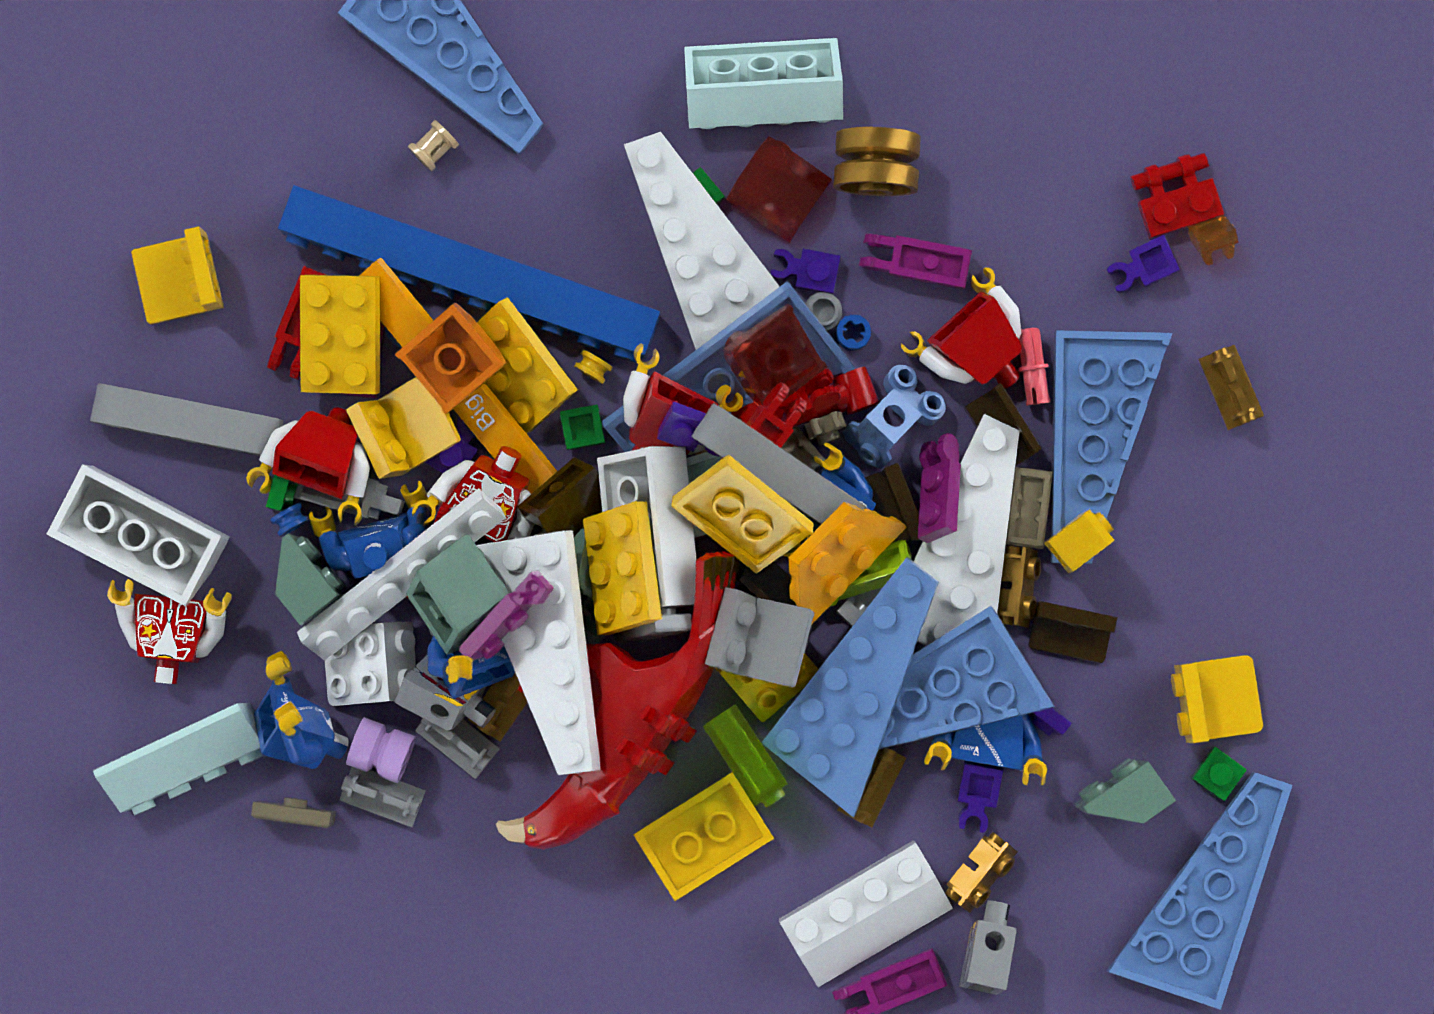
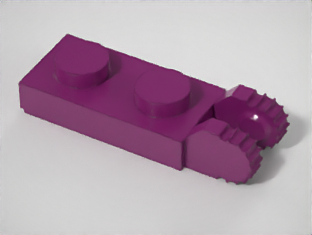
[859,233,972,290]
[918,433,961,543]
[832,948,948,1014]

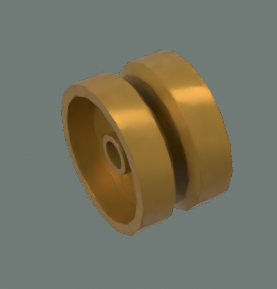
[833,127,921,196]

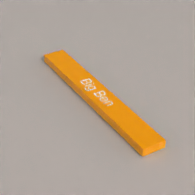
[359,257,557,494]

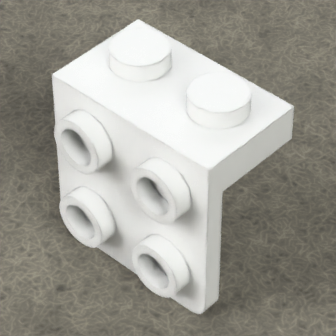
[325,622,416,706]

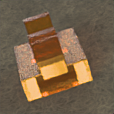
[1188,216,1239,265]

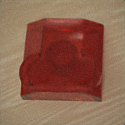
[726,136,833,244]
[724,304,828,407]

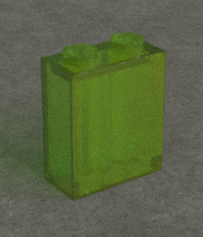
[702,704,788,808]

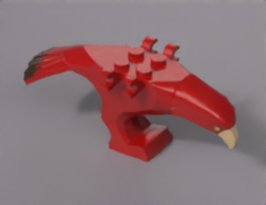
[496,551,740,850]

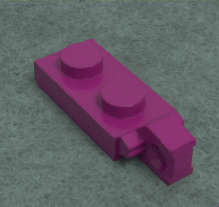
[459,571,554,660]

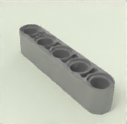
[90,383,284,456]
[691,403,866,524]

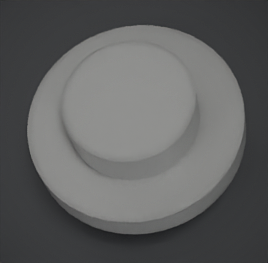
[805,292,842,331]

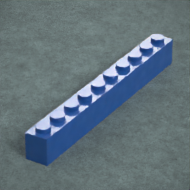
[278,185,661,362]

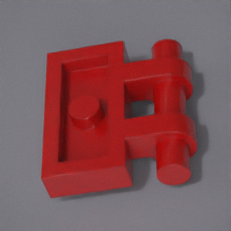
[1130,153,1225,240]

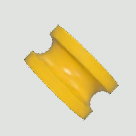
[574,350,613,384]

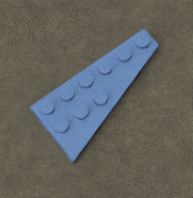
[338,0,544,155]
[602,281,856,452]
[1051,330,1172,564]
[761,557,939,817]
[878,606,1055,750]
[1106,772,1293,1010]

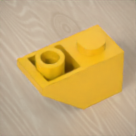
[1044,509,1115,573]

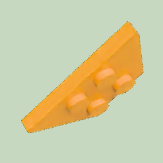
[789,502,907,625]

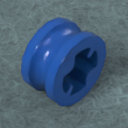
[836,314,871,351]
[270,503,310,537]

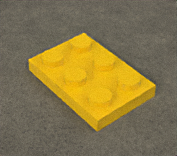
[300,275,380,394]
[477,297,578,434]
[671,454,813,574]
[583,501,662,635]
[633,772,774,901]

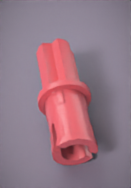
[1018,327,1051,406]

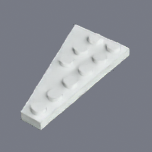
[624,132,780,350]
[913,414,1019,646]
[476,531,601,775]

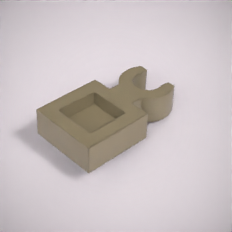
[803,411,846,446]

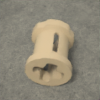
[407,120,459,172]

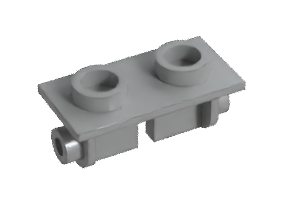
[415,718,500,779]
[339,767,426,827]

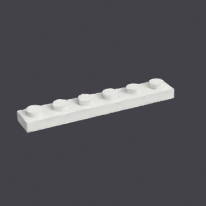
[297,488,506,660]

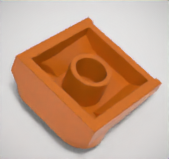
[395,303,507,415]

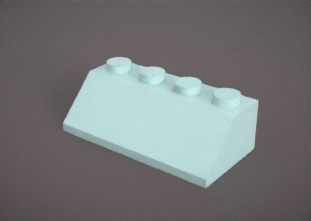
[684,38,843,129]
[93,703,263,816]

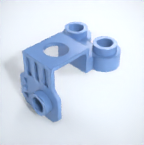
[843,365,946,469]

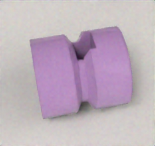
[346,717,416,784]

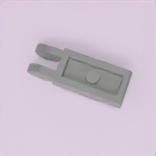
[613,608,692,643]

